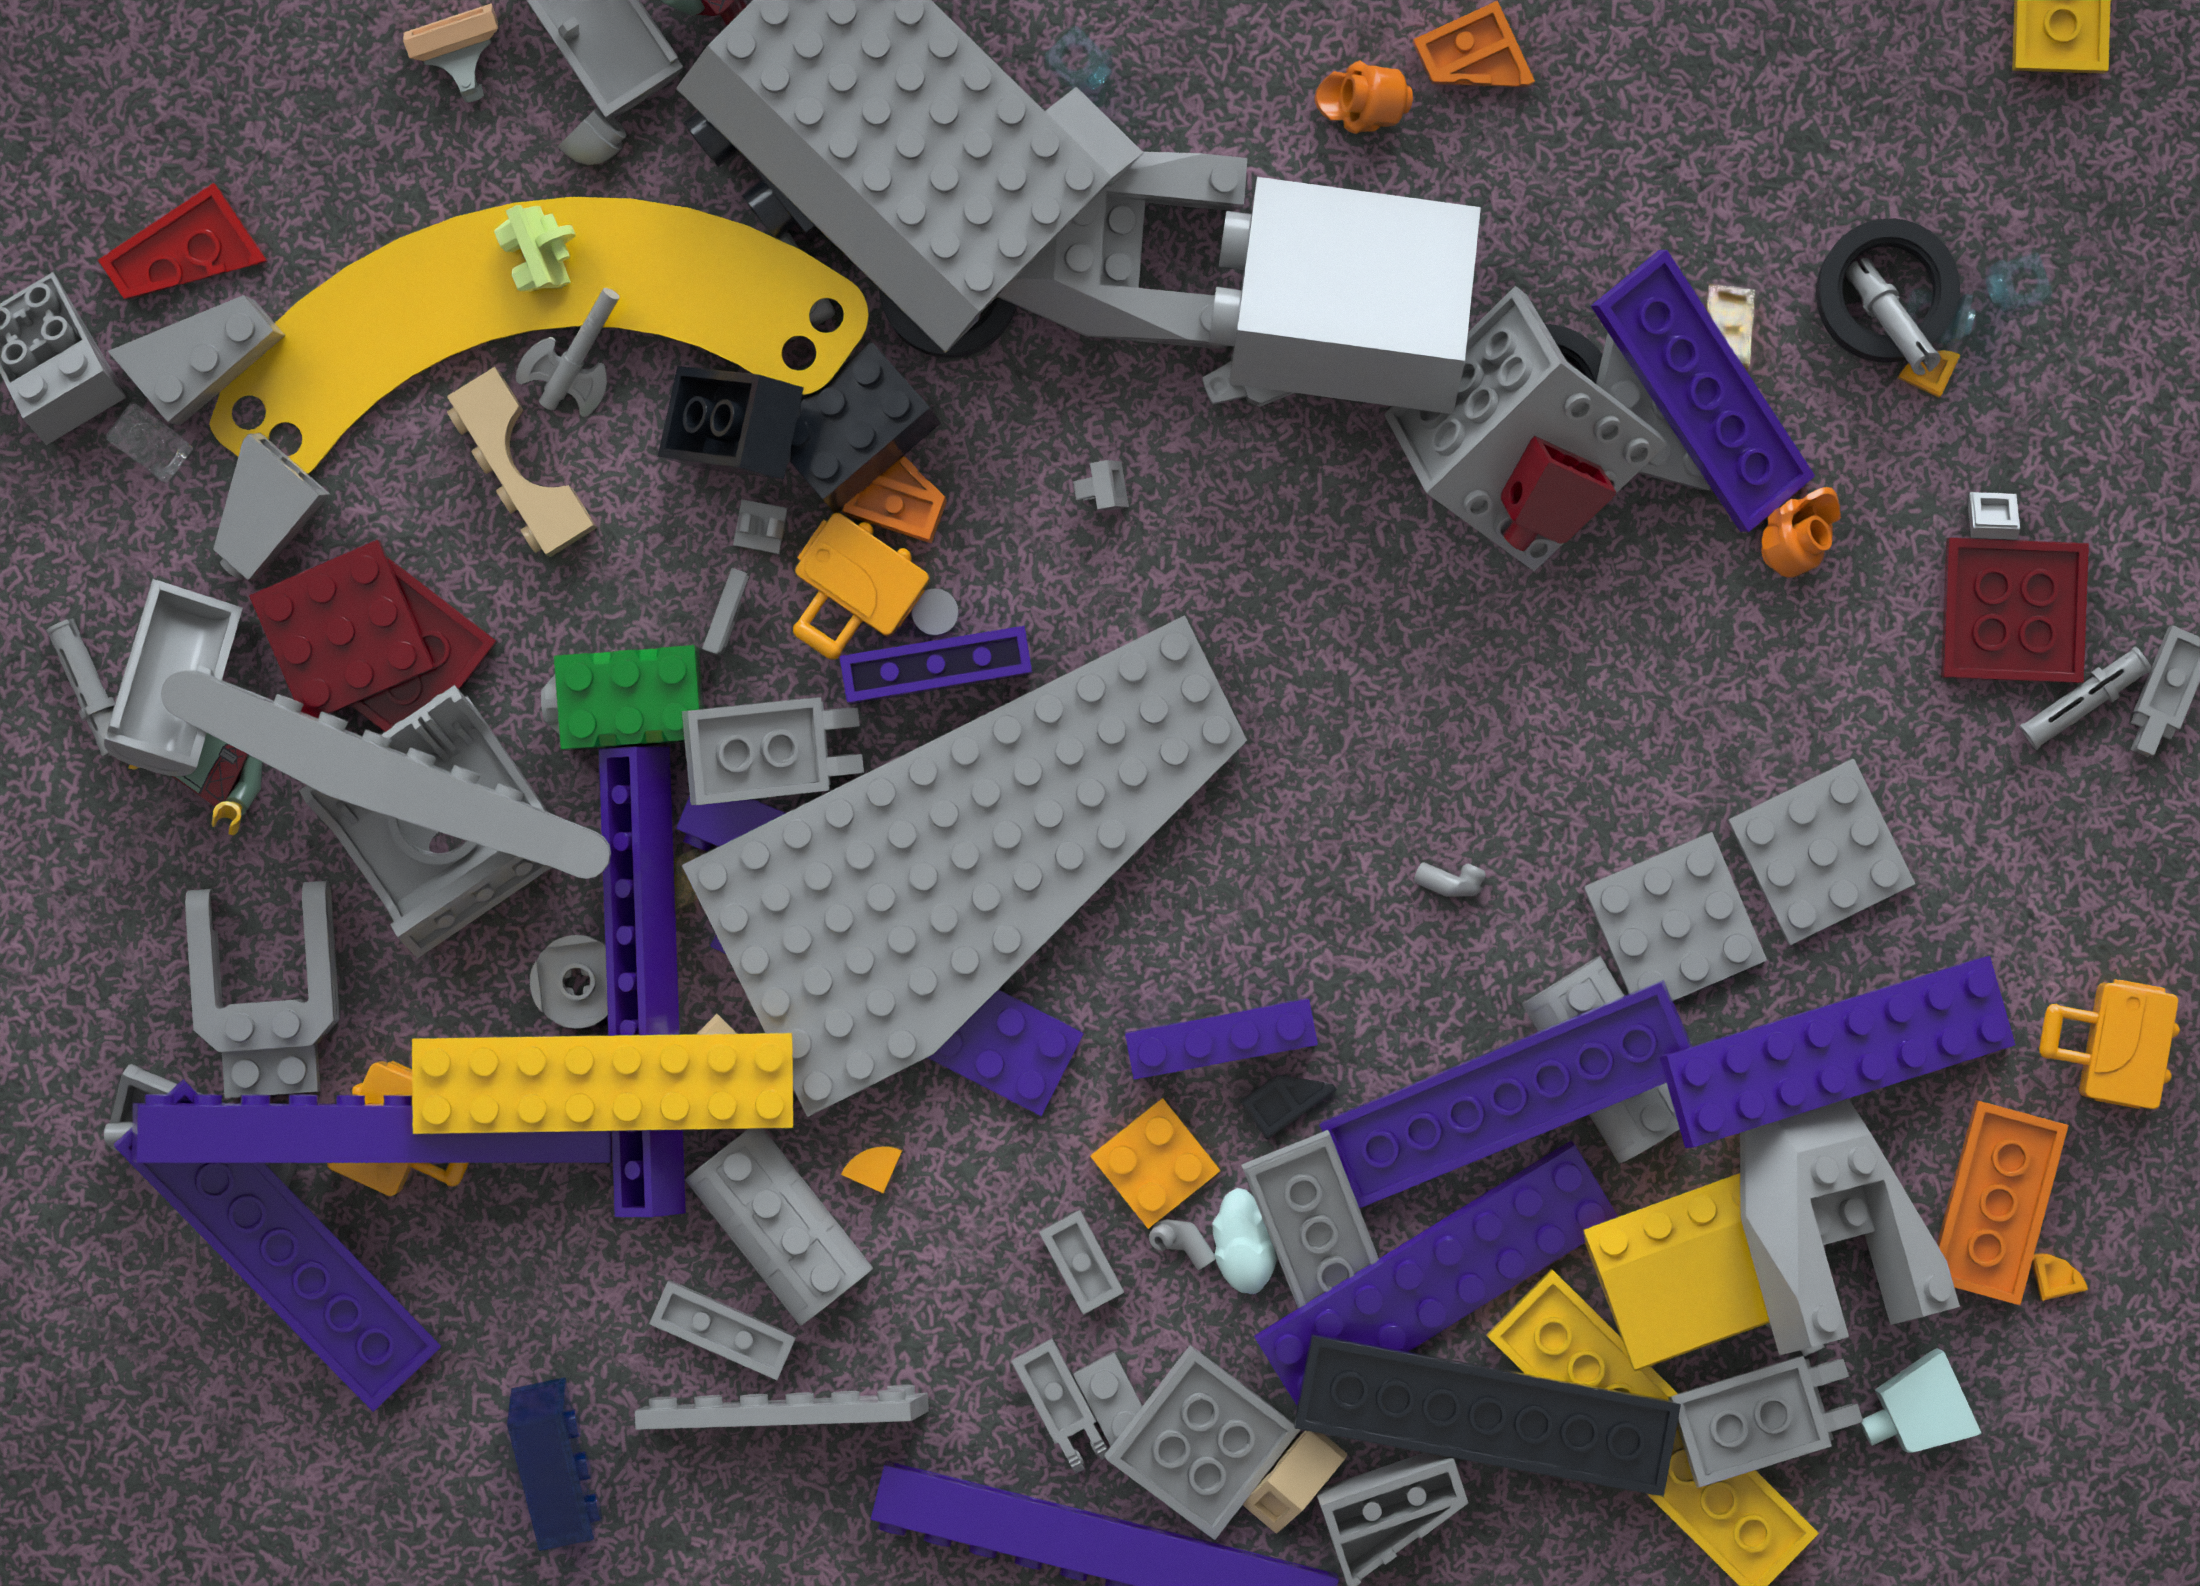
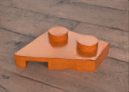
[1412,0,1535,87]
[842,456,947,544]

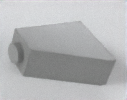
[213,433,330,580]

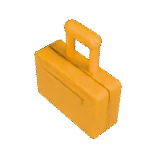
[793,513,930,660]
[2039,979,2180,1109]
[327,1061,469,1196]

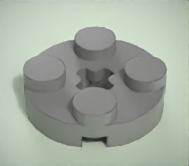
[530,935,608,1028]

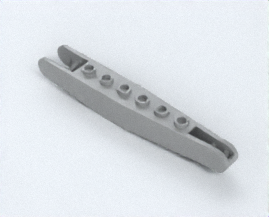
[161,670,611,879]

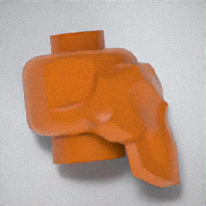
[1314,60,1413,135]
[1761,487,1841,578]

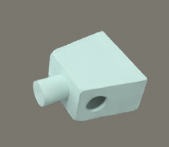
[1860,1348,1981,1453]

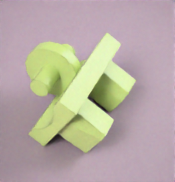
[494,205,576,292]

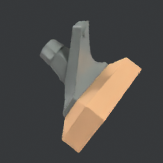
[403,3,498,103]

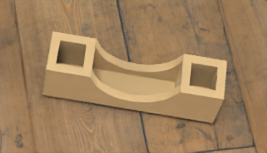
[447,367,597,557]

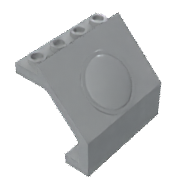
[299,685,552,958]

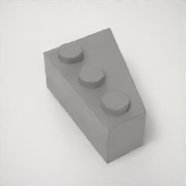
[108,295,285,426]
[1316,1453,1468,1586]

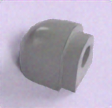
[557,107,626,165]

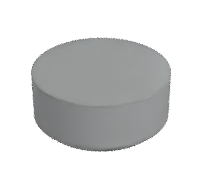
[912,589,959,636]

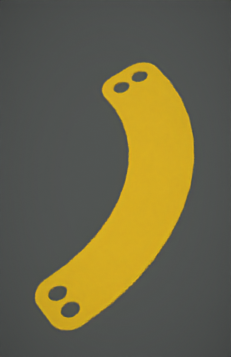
[209,197,869,474]

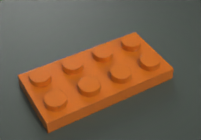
[1937,1100,2069,1305]

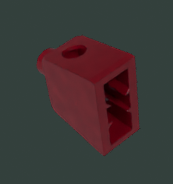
[1500,435,1617,552]

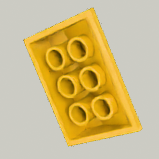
[1584,1173,1770,1372]

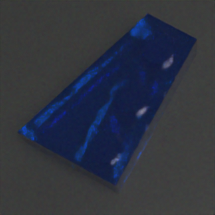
[507,1377,602,1551]

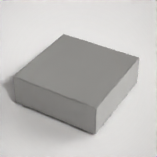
[1968,492,2020,540]

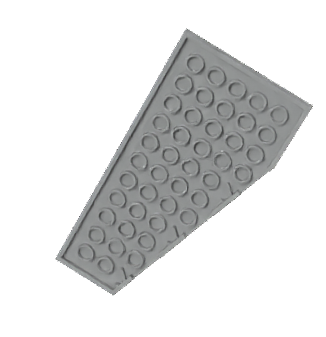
[682,615,1247,1117]

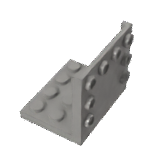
[1384,286,1667,571]

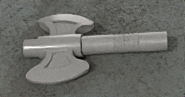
[516,288,620,417]

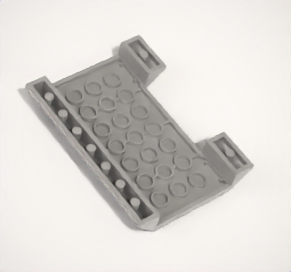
[676,0,1144,353]

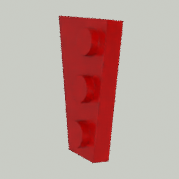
[98,183,268,300]

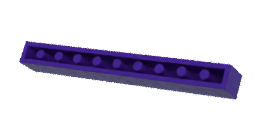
[599,747,686,1217]
[132,1094,611,1163]
[870,1460,1339,1586]

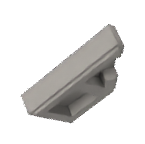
[702,568,749,656]

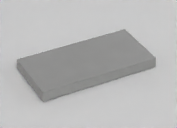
[1241,1130,1379,1308]

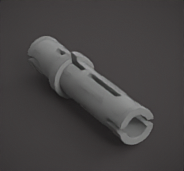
[1845,258,1941,375]
[46,618,115,758]
[2019,646,2152,750]

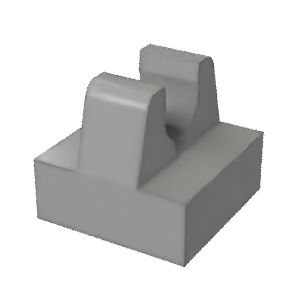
[1073,460,1129,510]
[733,500,788,554]

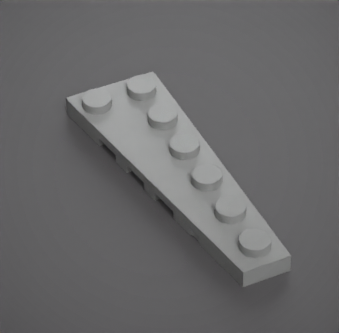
[635,1385,929,1430]

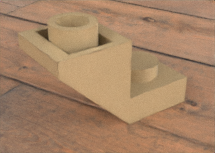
[1243,1430,1347,1534]

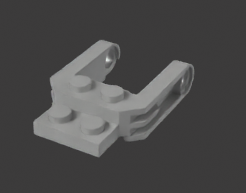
[185,881,340,1098]

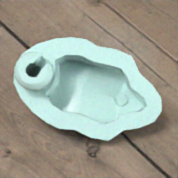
[1212,1188,1277,1294]

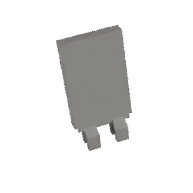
[682,697,864,805]
[1668,1356,1863,1487]

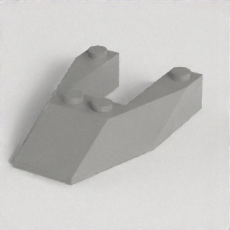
[997,152,1247,349]
[1740,1099,1960,1355]

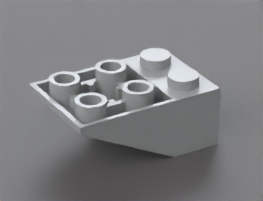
[0,272,126,445]

